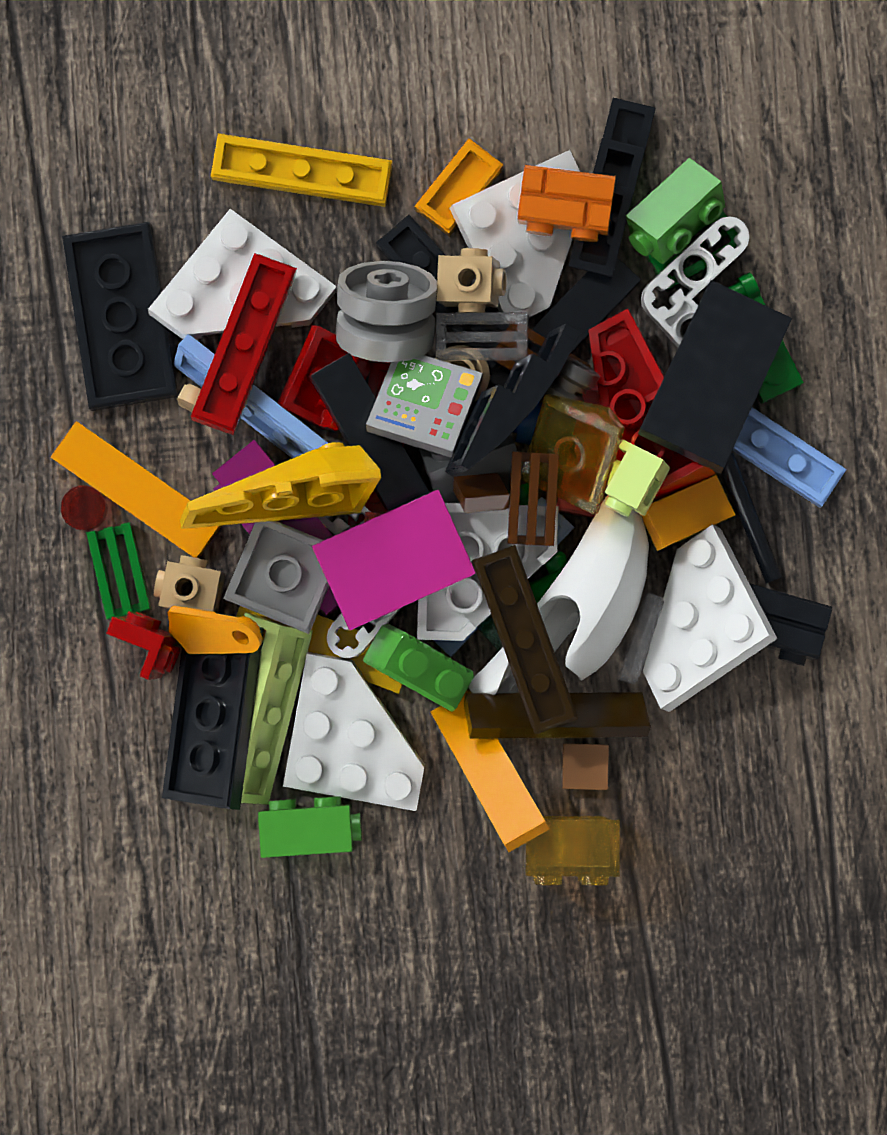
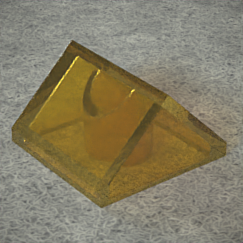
[520,394,625,515]

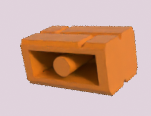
[517,165,616,242]

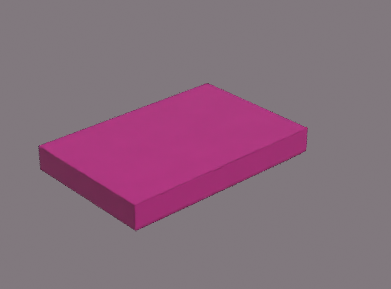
[311,490,476,630]

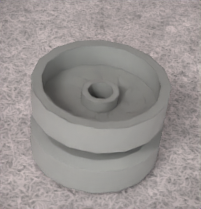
[336,261,437,362]

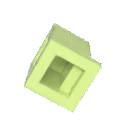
[604,440,670,517]

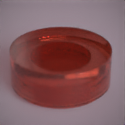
[61,485,108,531]

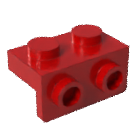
[278,325,371,431]
[106,611,180,680]

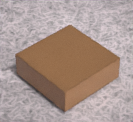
[562,744,609,790]

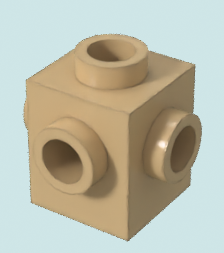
[436,248,507,315]
[154,555,226,614]

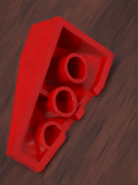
[588,308,716,501]

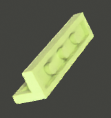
[241,613,313,805]

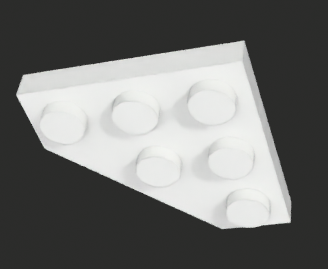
[449,150,580,325]
[148,209,337,339]
[417,503,559,641]
[643,524,778,712]
[283,652,425,811]

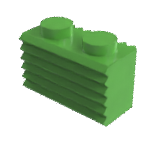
[363,623,474,712]

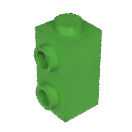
[626,158,726,264]
[258,796,362,858]

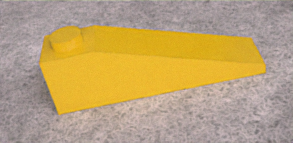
[180,442,381,529]

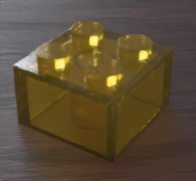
[523,816,620,885]

